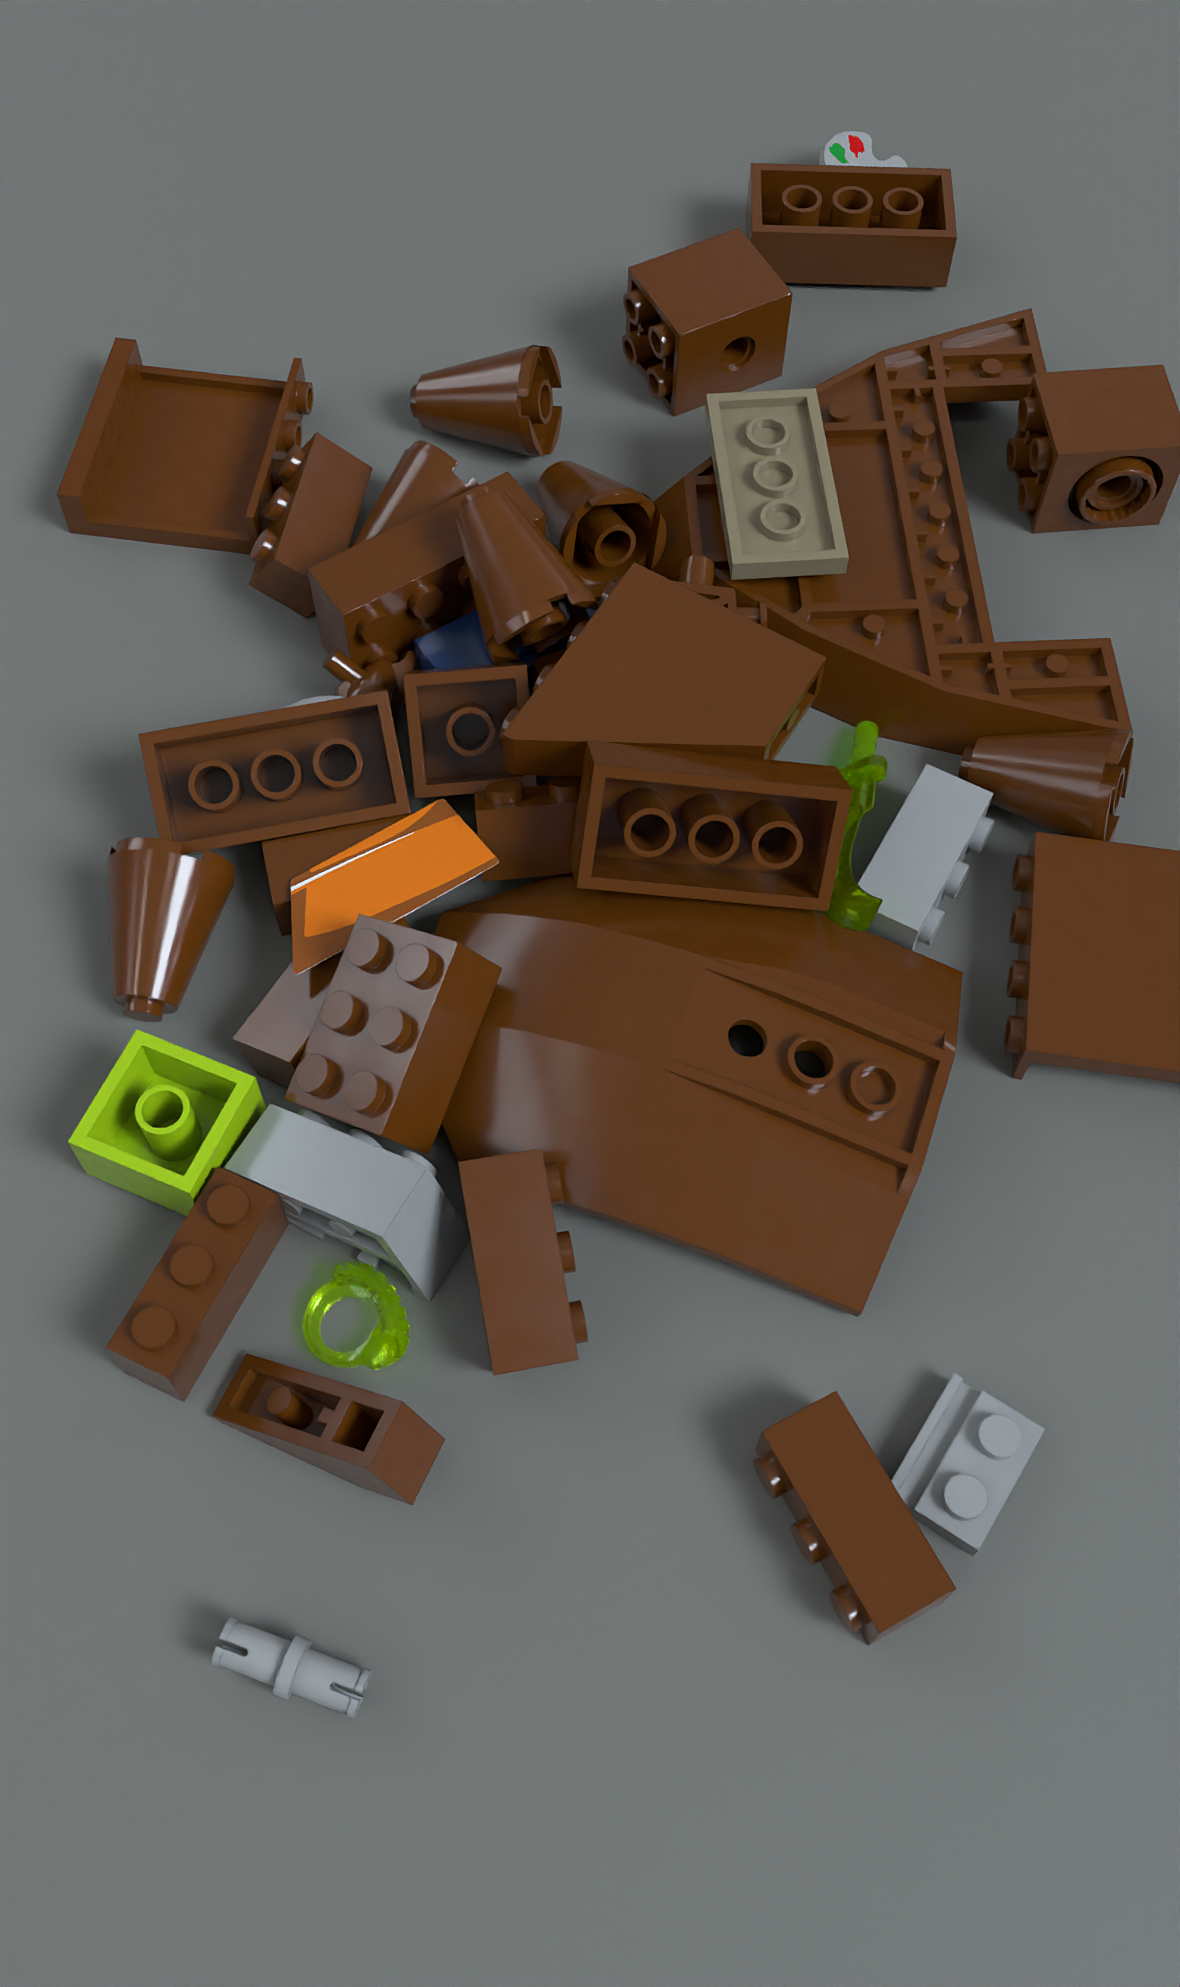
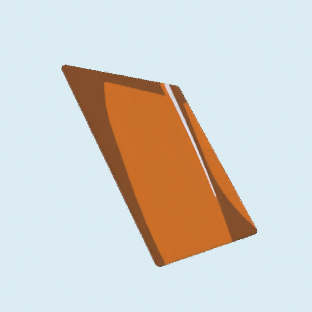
[291,799,499,974]

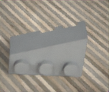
[224,1103,470,1302]

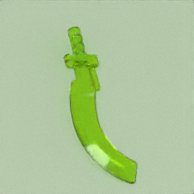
[823,721,888,932]

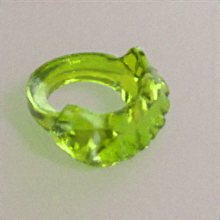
[303,1262,410,1370]

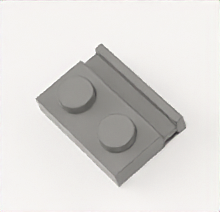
[891,1373,1045,1556]

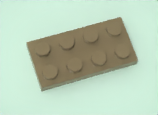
[705,388,849,580]

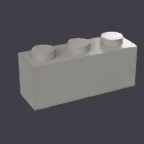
[843,764,995,951]

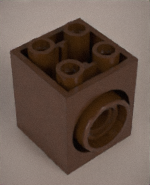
[622,228,793,417]
[1006,364,1180,534]

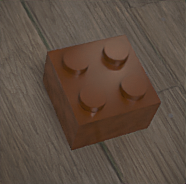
[403,662,537,798]

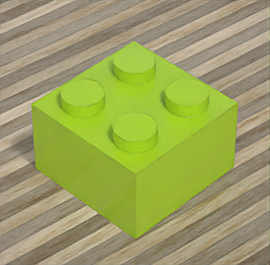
[68,1029,266,1216]

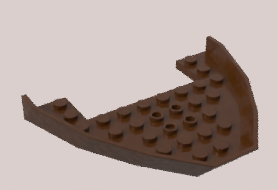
[646,308,1133,756]

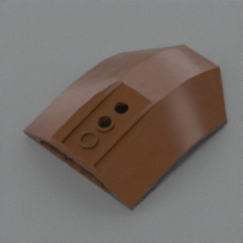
[433,873,963,1317]

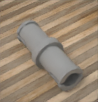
[211,1616,372,1720]

